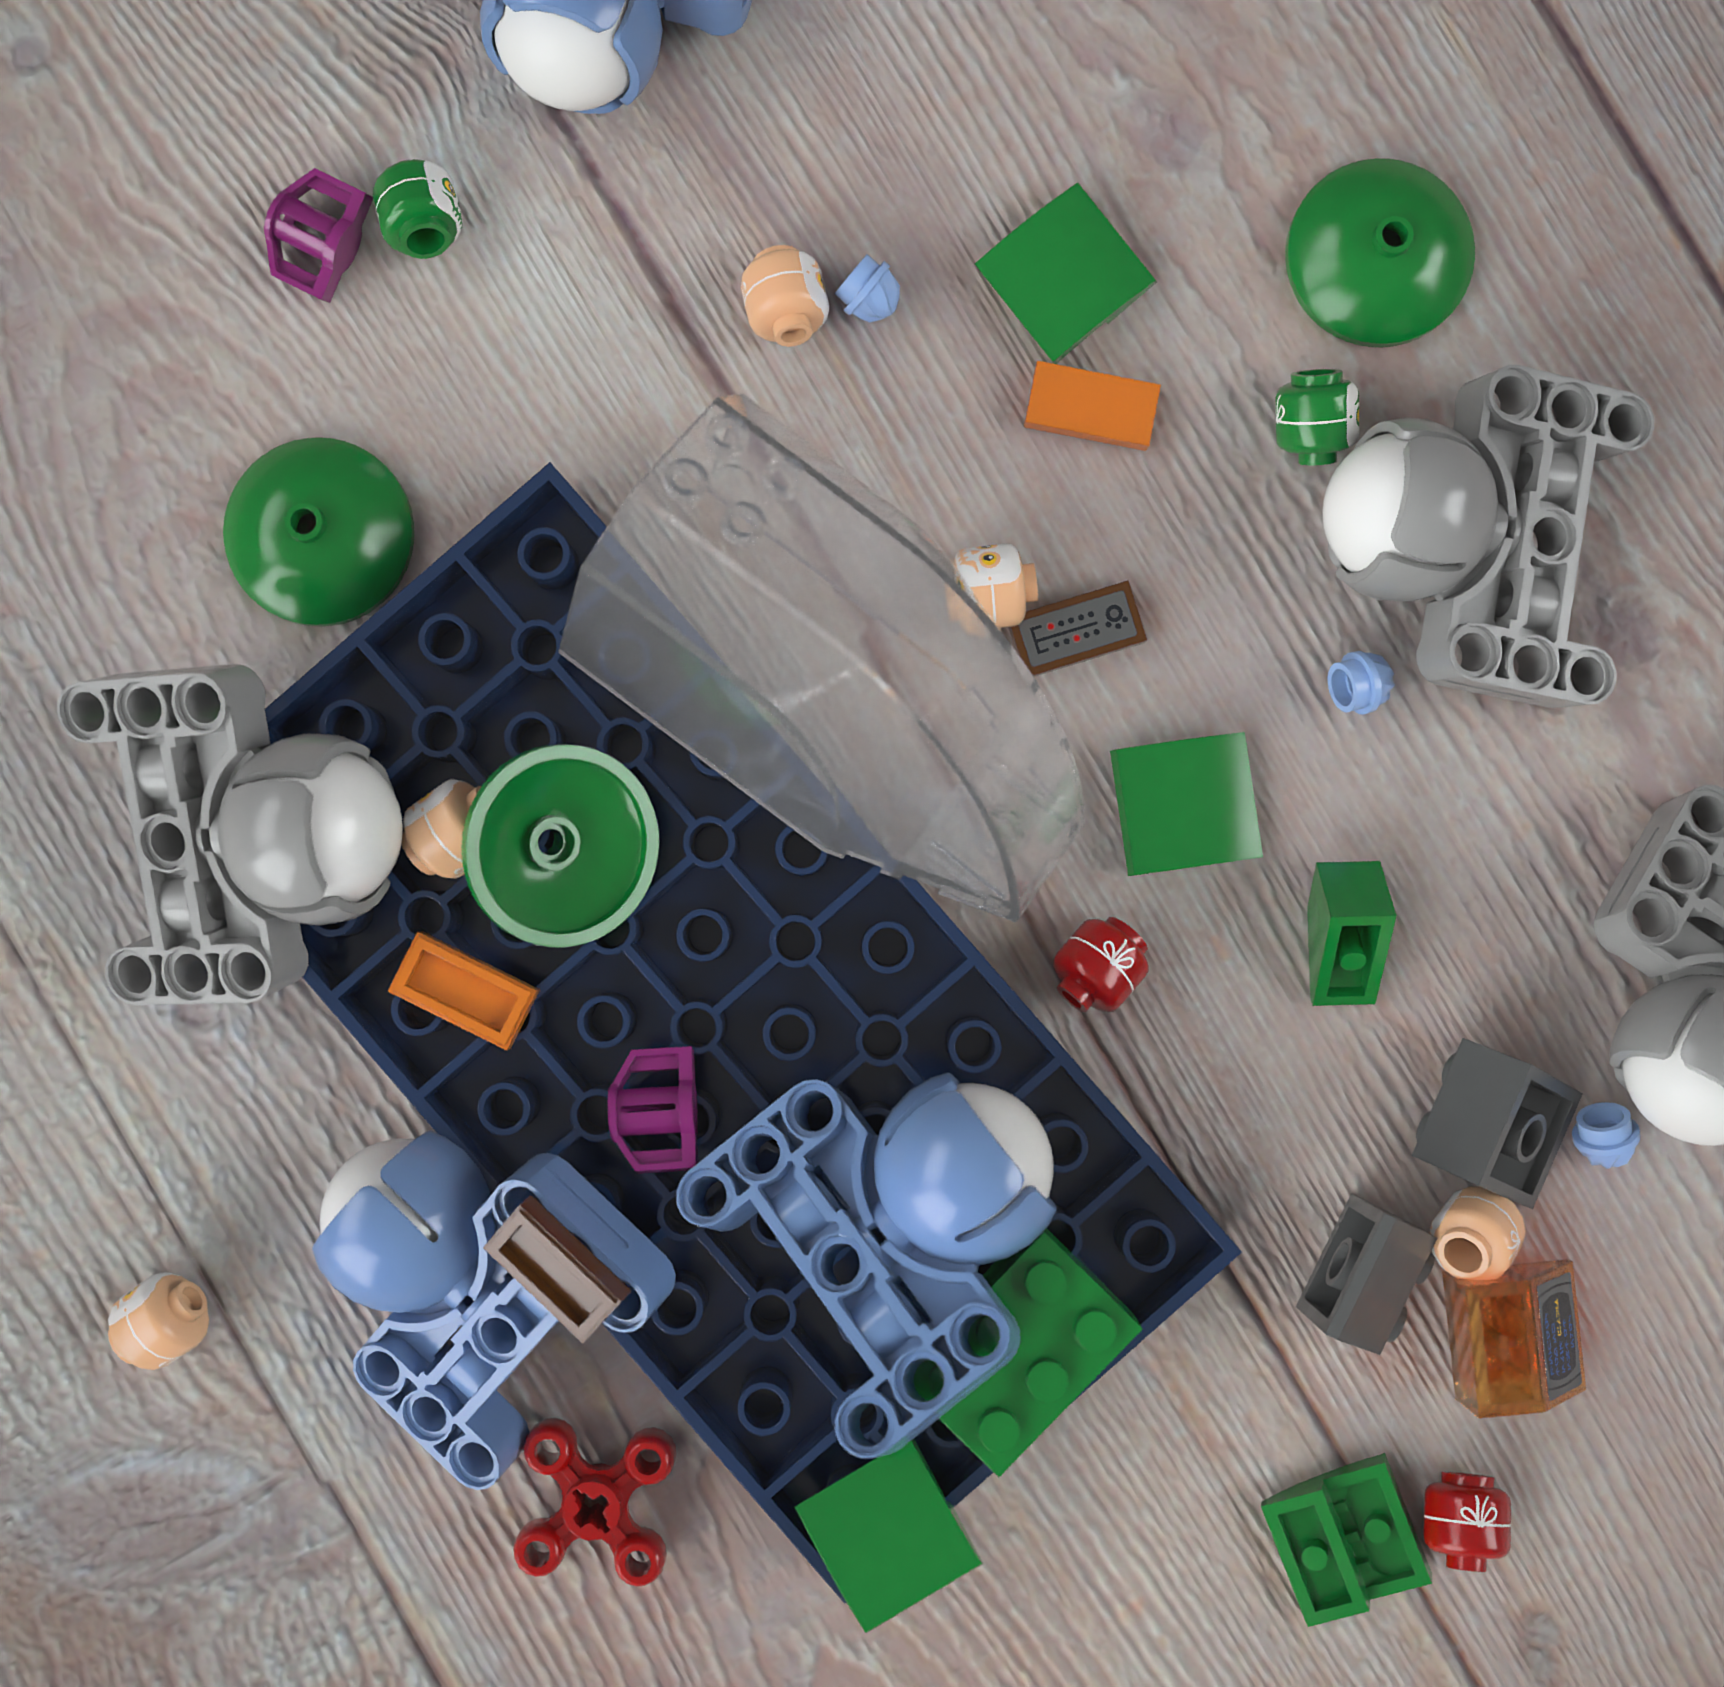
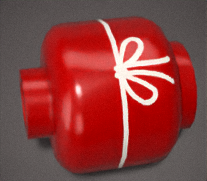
[1053,917,1149,1013]
[1423,1472,1511,1572]

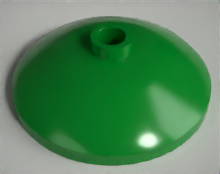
[1285,158,1475,347]
[223,437,415,627]
[461,744,659,947]

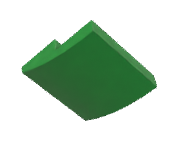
[975,182,1157,364]
[1110,732,1263,876]
[795,1439,984,1633]
[1261,1453,1432,1627]

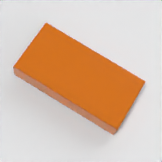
[1024,361,1161,451]
[388,931,540,1051]

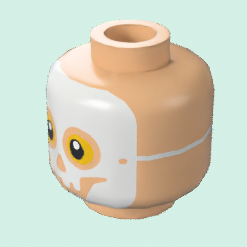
[741,245,829,347]
[944,544,1038,631]
[402,779,482,879]
[1429,1186,1526,1283]
[108,1272,209,1370]

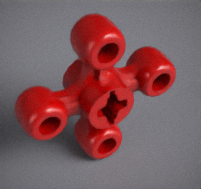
[513,1418,677,1587]

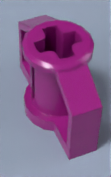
[264,168,373,303]
[608,1046,698,1174]

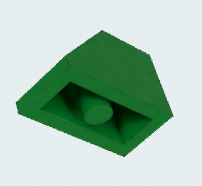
[1307,861,1397,1006]

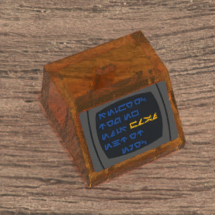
[1442,1259,1586,1419]

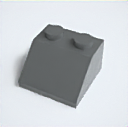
[1411,1038,1583,1210]
[1296,1193,1437,1355]

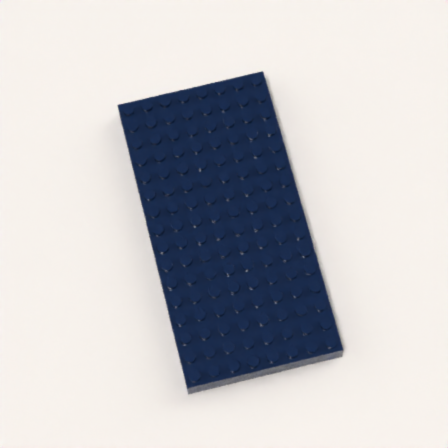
[265,462,1242,1604]

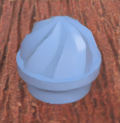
[834,254,900,322]
[1328,651,1395,715]
[1572,1102,1640,1169]

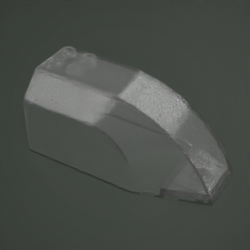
[558,394,1085,922]

